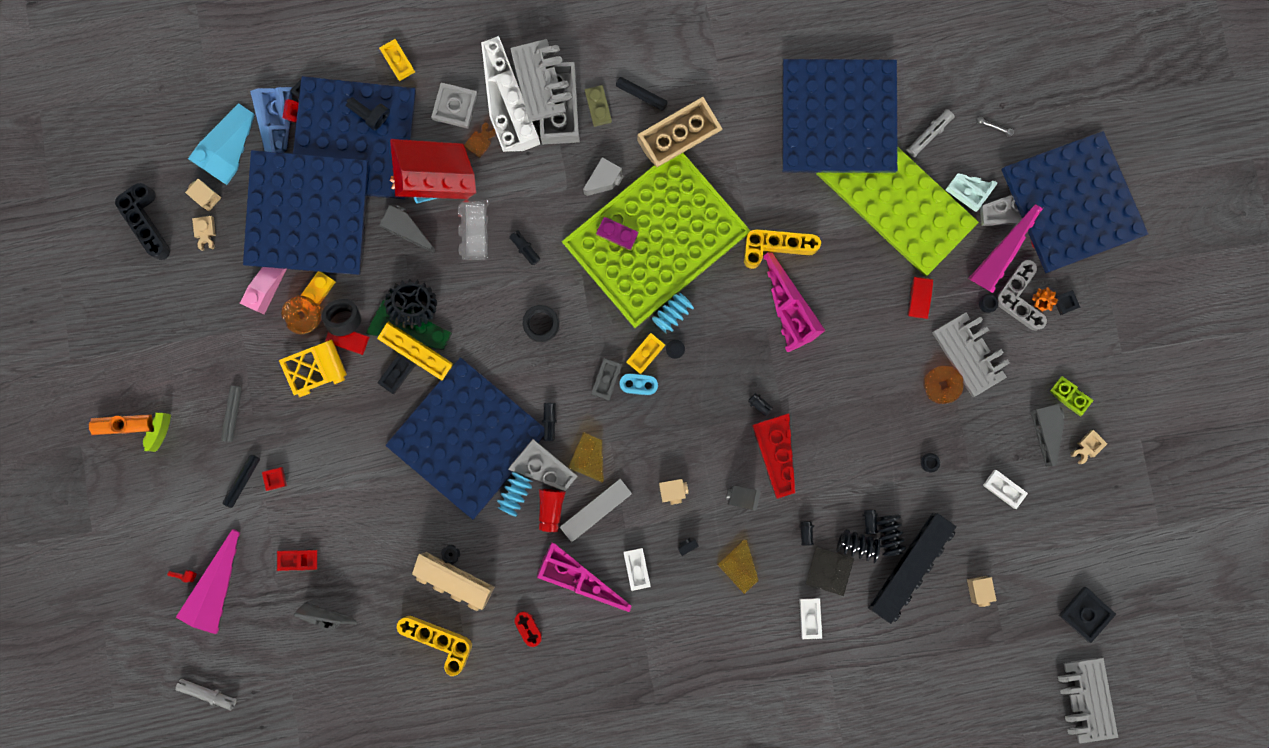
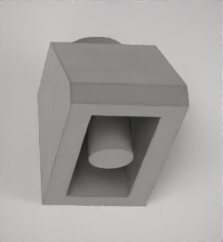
[583,157,623,196]

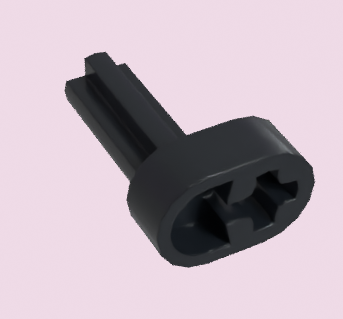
[345,97,390,131]

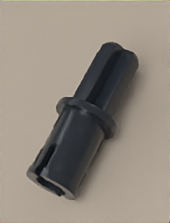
[509,230,540,265]
[542,403,557,441]

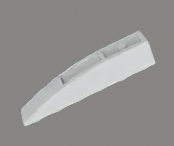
[481,36,540,152]

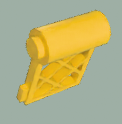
[279,340,347,398]

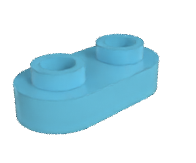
[620,374,658,395]

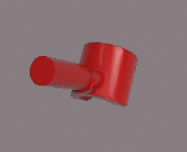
[167,570,197,583]

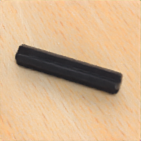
[616,77,668,111]
[222,454,260,508]

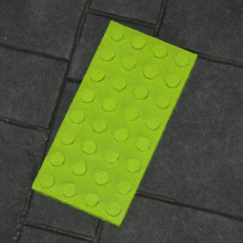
[816,146,979,277]

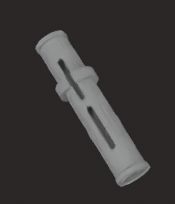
[906,109,955,157]
[176,679,236,711]

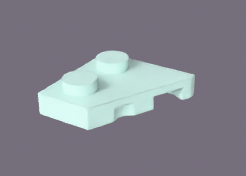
[946,173,997,212]

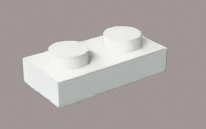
[983,470,1028,509]
[624,548,651,591]
[799,598,822,639]

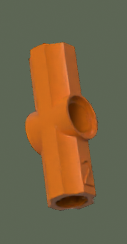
[89,415,153,435]

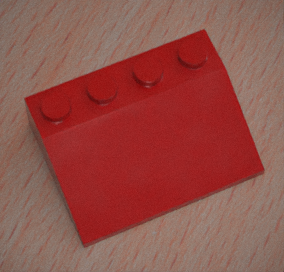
[390,139,476,199]

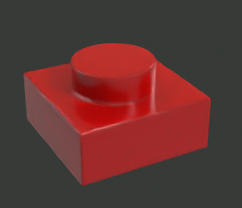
[282,99,299,123]
[262,467,287,491]

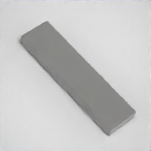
[560,479,632,542]

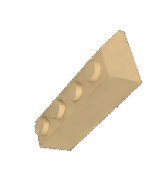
[637,97,722,167]
[412,552,495,611]

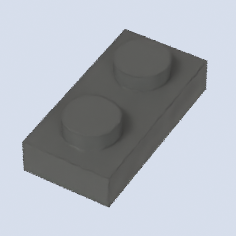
[591,358,622,401]

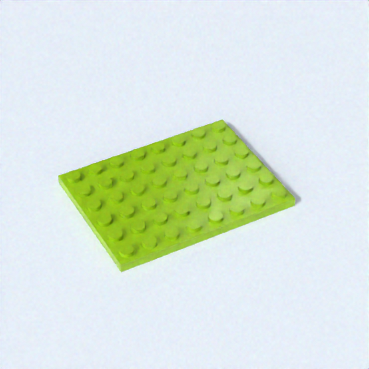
[562,153,750,328]

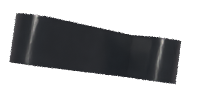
[115,183,170,260]

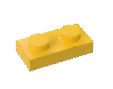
[379,39,415,81]
[297,272,336,313]
[626,333,665,375]

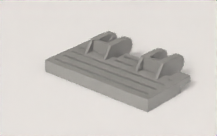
[510,39,572,122]
[932,313,1010,397]
[1058,657,1118,744]

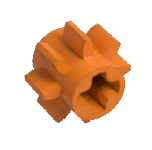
[1032,287,1058,312]

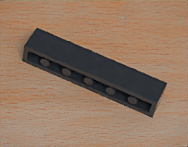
[868,513,957,624]

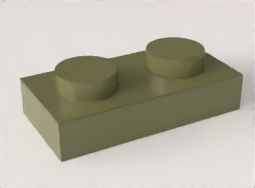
[584,85,612,127]

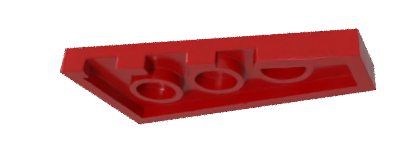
[752,413,795,499]

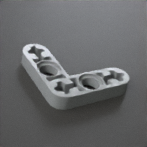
[996,260,1047,331]

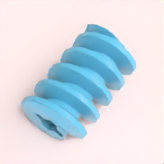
[652,293,694,334]
[497,472,533,516]

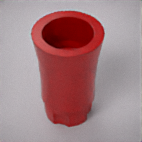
[539,489,566,532]

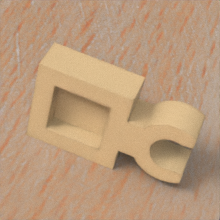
[192,216,216,251]
[1071,430,1107,464]

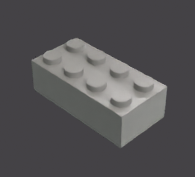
[540,62,580,145]

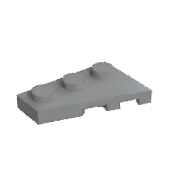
[980,195,1022,226]
[508,439,578,491]

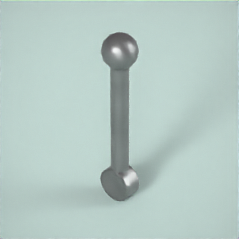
[977,117,1014,137]

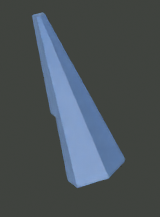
[250,87,293,153]

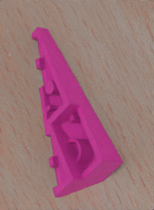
[968,204,1043,293]
[763,253,825,352]
[176,529,240,634]
[537,542,631,612]

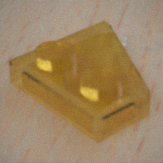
[568,432,604,483]
[717,539,758,594]

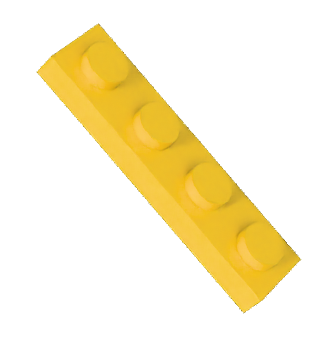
[377,322,453,380]

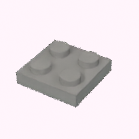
[431,83,478,129]

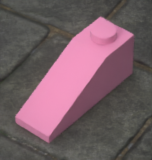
[240,267,287,314]

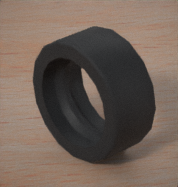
[322,299,361,336]
[522,305,559,342]

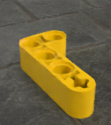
[744,230,821,269]
[397,616,472,676]

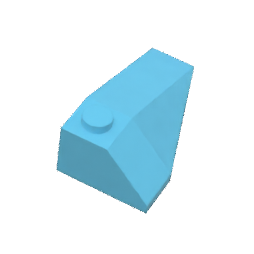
[188,103,255,185]

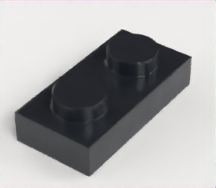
[377,353,416,395]

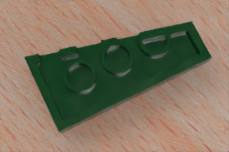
[366,300,452,350]

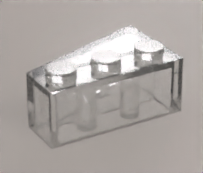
[458,199,489,260]

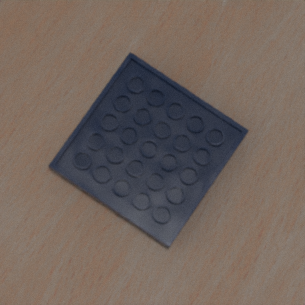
[782,59,898,173]
[293,76,416,199]
[1001,131,1148,273]
[243,150,369,275]
[385,357,545,520]

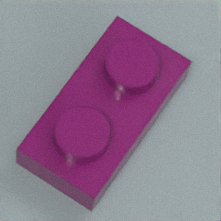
[596,217,639,251]

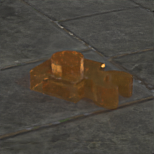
[464,123,496,158]

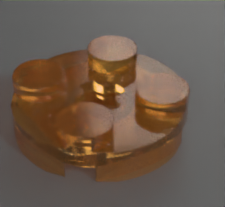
[281,295,321,334]
[923,366,964,404]

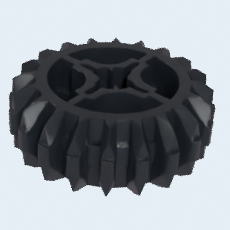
[384,279,437,329]

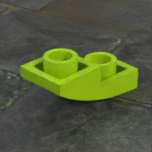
[1050,376,1094,417]
[143,413,171,452]

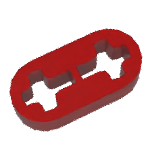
[514,611,542,647]

